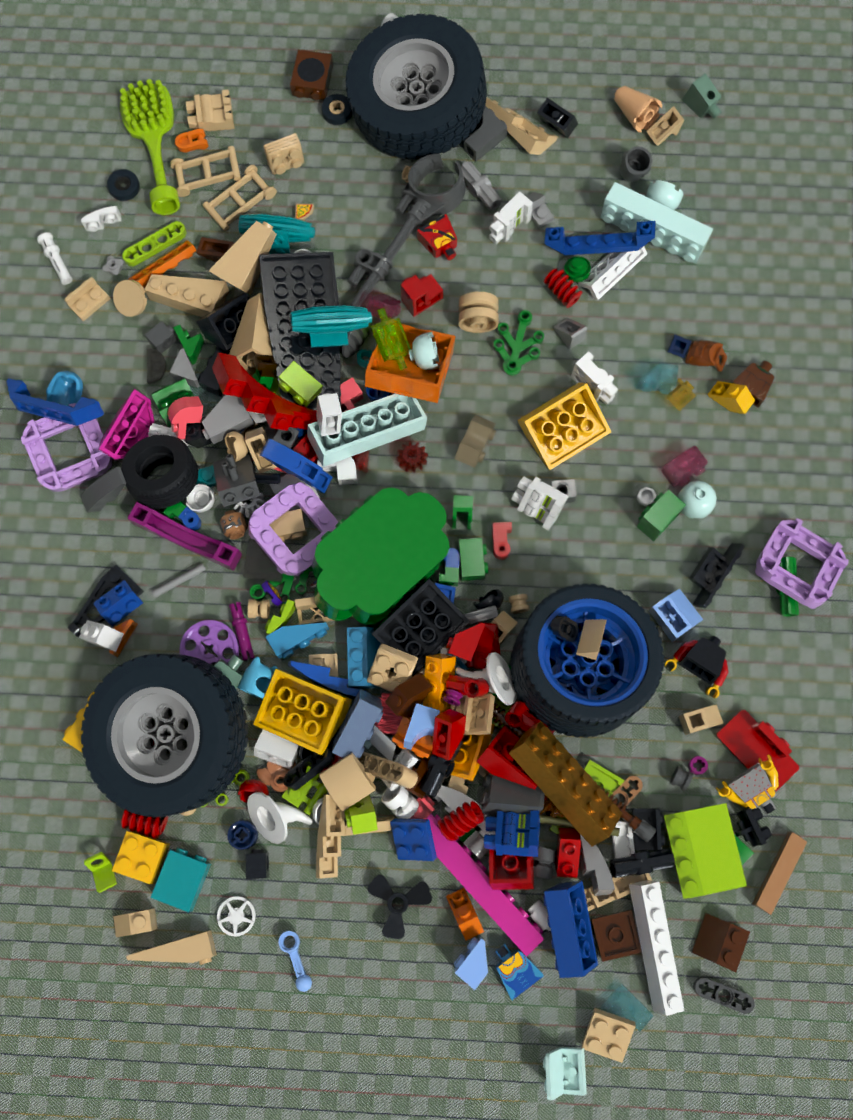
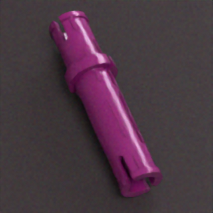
[229,602,255,661]

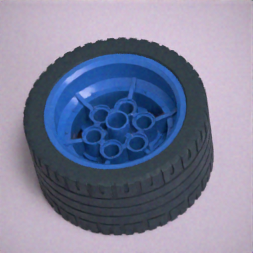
[510,583,664,738]

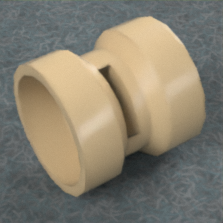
[248,599,270,619]

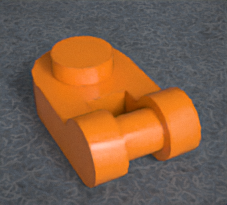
[175,129,209,153]

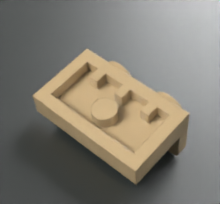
[64,277,110,322]

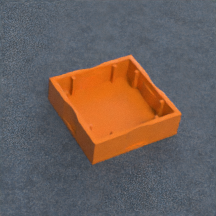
[365,320,456,403]

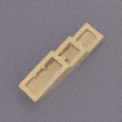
[316,794,345,879]
[584,873,652,911]

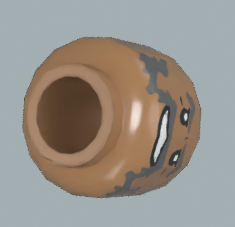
[220,510,247,540]

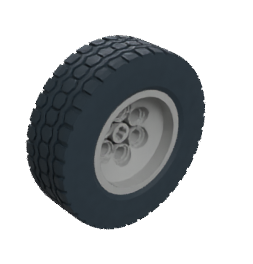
[345,14,487,160]
[81,654,248,817]

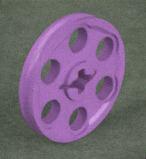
[180,620,239,664]

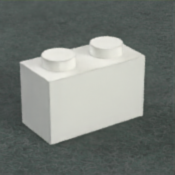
[316,393,342,436]
[79,620,124,652]
[254,729,299,770]

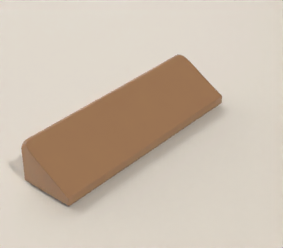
[752,832,807,915]

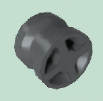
[670,766,693,791]

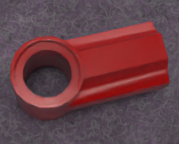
[446,674,489,698]
[505,701,547,731]

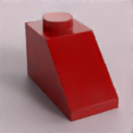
[473,622,501,669]
[446,623,485,662]
[432,709,466,761]

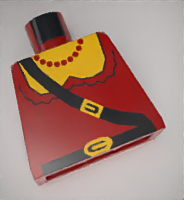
[417,214,457,260]

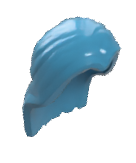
[41,371,83,430]

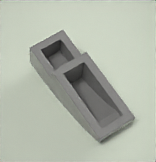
[579,834,615,896]

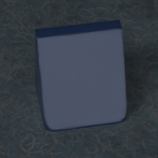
[667,334,692,358]

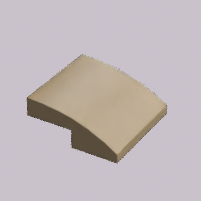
[450,694,495,735]
[319,753,376,812]

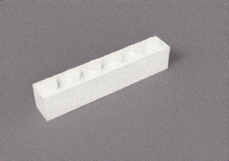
[629,880,684,1016]

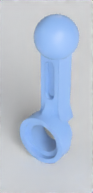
[278,931,312,992]

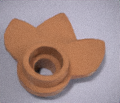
[256,761,296,792]

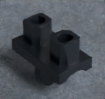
[735,808,772,847]

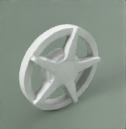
[217,896,256,936]

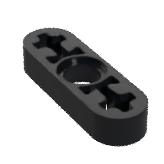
[283,748,334,791]

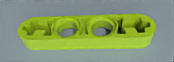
[122,221,187,266]

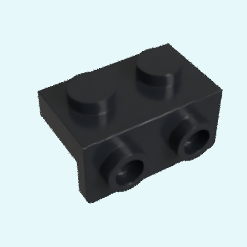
[632,808,665,850]

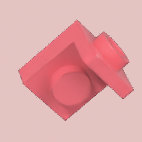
[410,795,435,819]

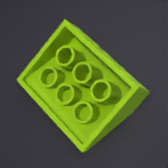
[664,803,747,899]

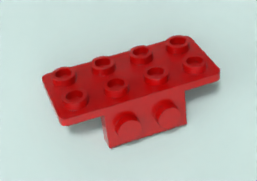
[716,710,799,792]

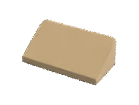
[576,619,607,660]

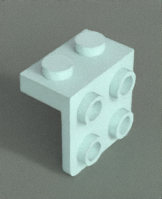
[543,1047,587,1100]

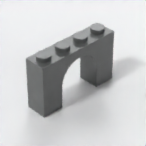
[464,106,507,162]

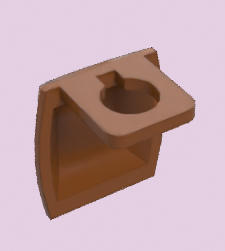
[685,340,727,372]

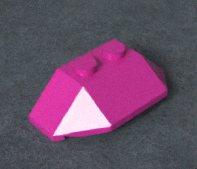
[98,389,155,460]

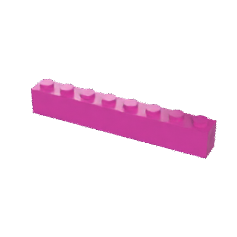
[426,814,544,957]

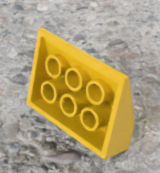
[517,383,611,470]
[253,669,352,755]

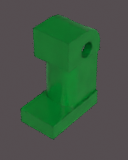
[452,495,473,530]

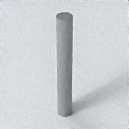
[151,563,206,598]

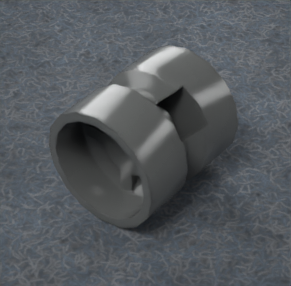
[533,847,557,880]

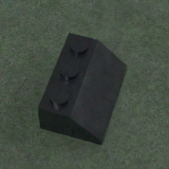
[196,293,249,351]

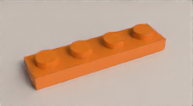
[128,240,197,288]

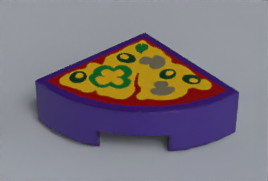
[261,581,283,606]

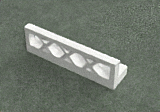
[578,246,647,300]

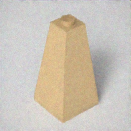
[209,221,277,295]
[229,293,273,376]

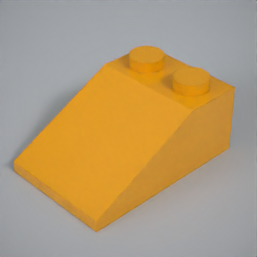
[451,724,495,781]

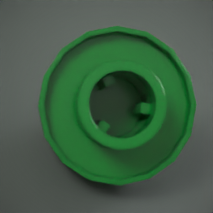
[564,256,591,282]

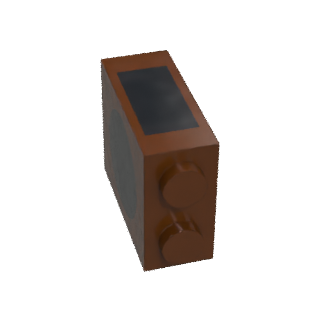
[290,49,333,100]

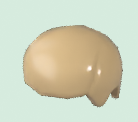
[225,431,249,462]

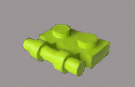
[282,766,328,816]

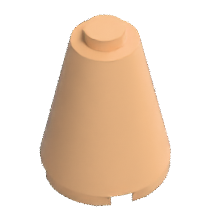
[614,86,662,132]

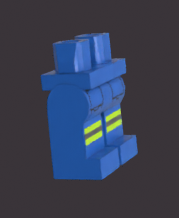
[484,810,540,857]

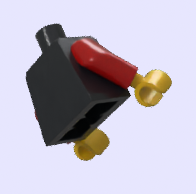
[664,636,729,698]

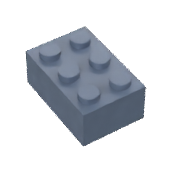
[332,689,384,759]

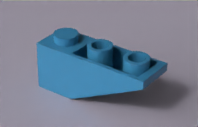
[266,622,329,659]

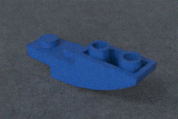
[260,438,333,493]

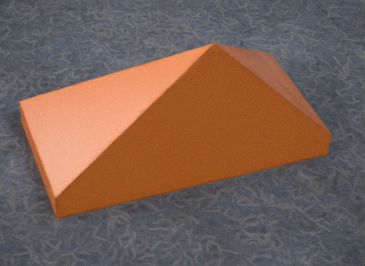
[109,619,138,657]

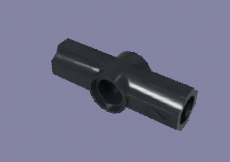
[419,741,463,797]
[610,849,675,878]

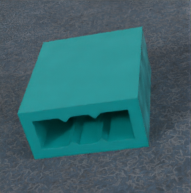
[150,847,211,912]

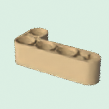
[357,752,418,789]

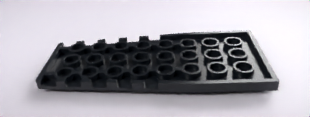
[259,252,341,411]

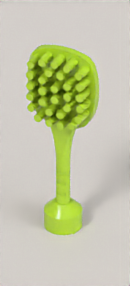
[120,79,180,215]

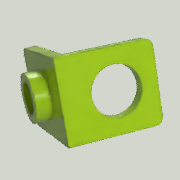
[84,852,117,893]

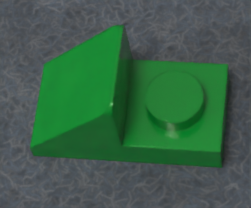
[173,324,204,365]

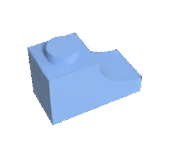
[403,703,440,750]

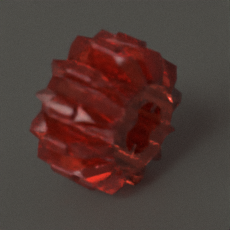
[396,441,428,473]

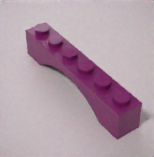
[127,502,242,571]

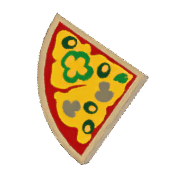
[295,204,314,221]

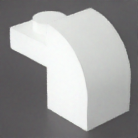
[317,457,358,485]

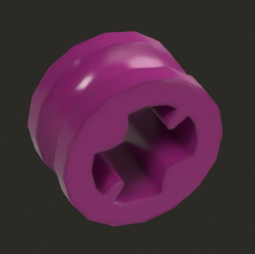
[443,689,463,706]
[688,756,708,775]

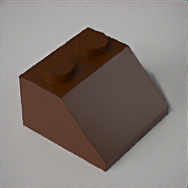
[691,913,750,972]

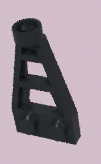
[67,565,144,638]

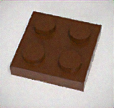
[591,910,642,962]

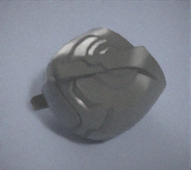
[619,146,652,182]

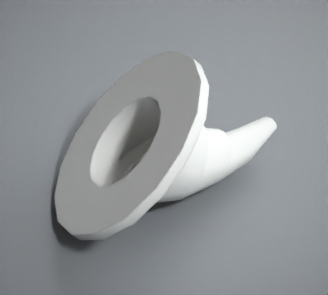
[456,652,516,705]
[247,792,313,844]

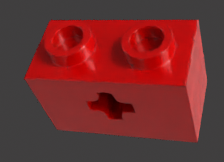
[555,827,581,878]

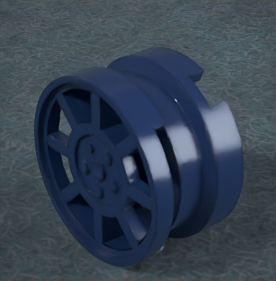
[227,820,258,850]

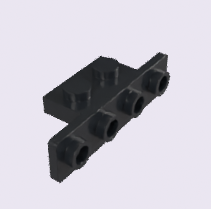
[689,543,745,608]

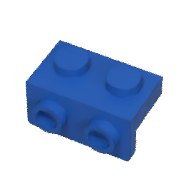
[93,580,143,626]

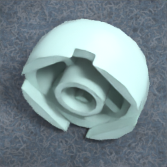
[646,180,683,210]
[409,332,440,370]
[678,480,717,519]

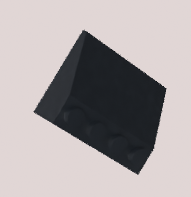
[370,578,470,676]

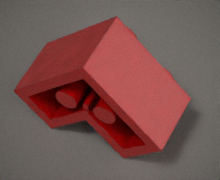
[400,274,443,317]

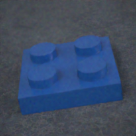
[390,818,437,861]

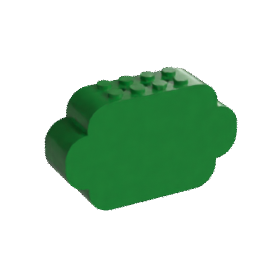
[312,488,449,625]

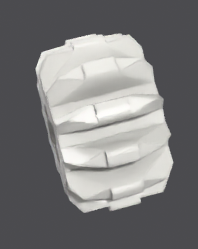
[234,493,265,518]

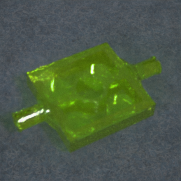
[371,308,411,371]

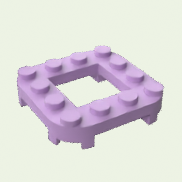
[21,403,112,492]
[248,482,338,576]
[755,518,849,609]

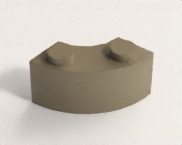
[454,415,497,468]

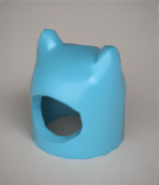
[237,656,278,700]

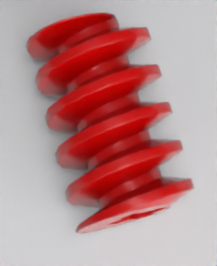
[543,268,583,308]
[437,801,484,841]
[121,810,169,839]

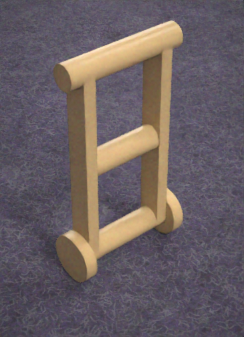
[170,146,241,197]
[203,165,277,231]

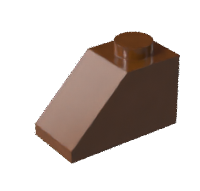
[385,673,434,717]

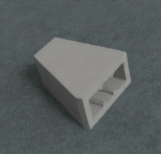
[202,395,254,444]

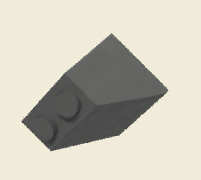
[480,773,545,817]

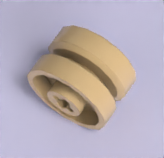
[459,292,499,333]

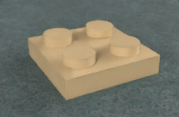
[582,1008,635,1063]

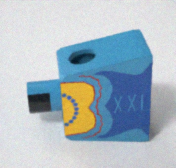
[495,944,544,1000]

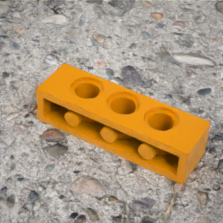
[423,653,456,714]

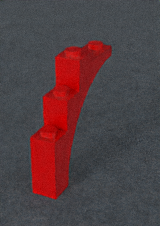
[212,352,317,431]

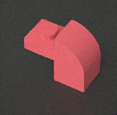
[340,377,364,412]
[167,396,203,439]

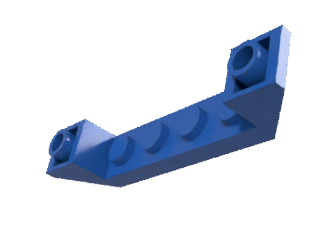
[545,221,656,255]
[7,378,104,426]

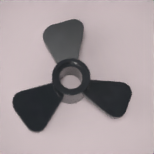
[368,875,432,939]

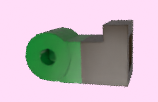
[252,354,277,390]

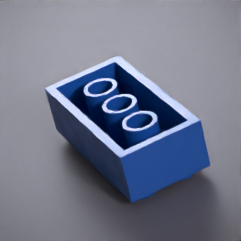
[543,881,598,978]

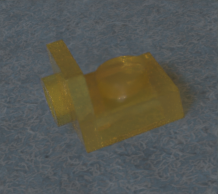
[666,378,696,411]

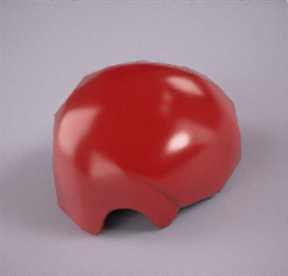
[238,779,269,803]

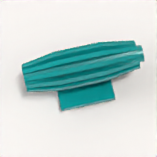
[238,214,315,254]
[290,305,372,348]

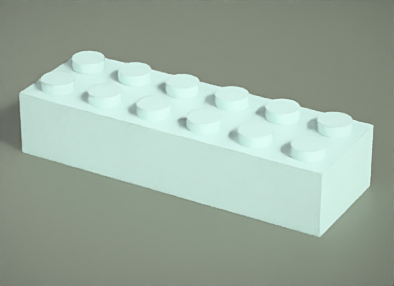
[600,182,713,264]
[307,394,427,467]

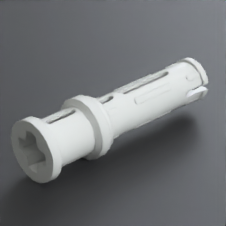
[37,232,73,285]

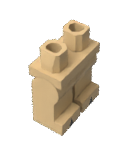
[186,89,235,132]

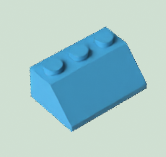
[347,627,381,689]

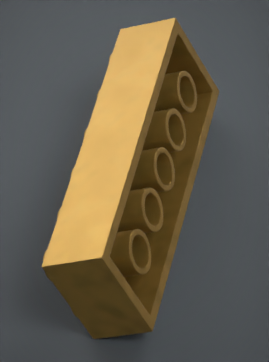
[509,721,622,847]

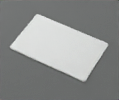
[371,725,396,761]

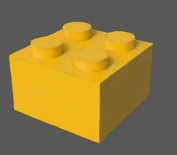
[112,831,170,884]

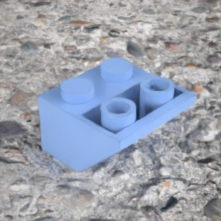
[649,589,703,642]
[454,936,488,990]

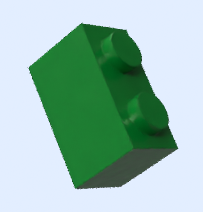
[459,538,488,581]

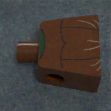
[733,361,774,408]

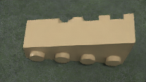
[145,274,229,317]

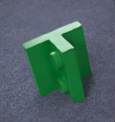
[151,378,194,427]

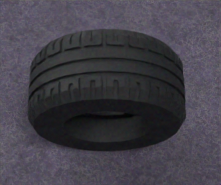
[121,435,198,508]

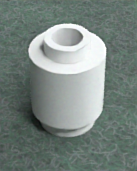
[527,899,551,932]

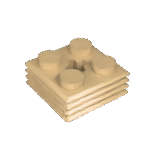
[263,133,305,175]
[367,644,418,692]

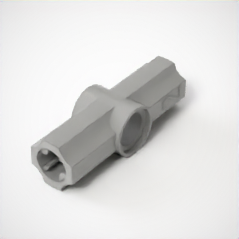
[461,161,502,211]

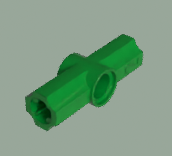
[776,557,799,617]

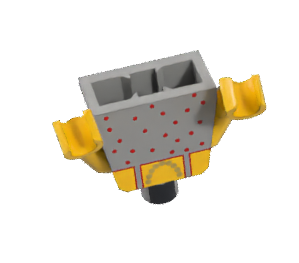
[715,755,779,814]

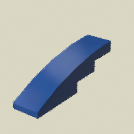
[288,661,365,698]

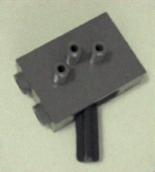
[213,452,281,507]

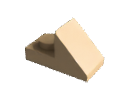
[646,106,684,146]

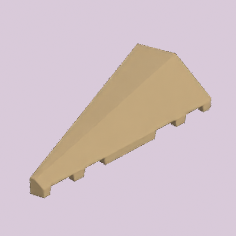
[485,97,558,155]

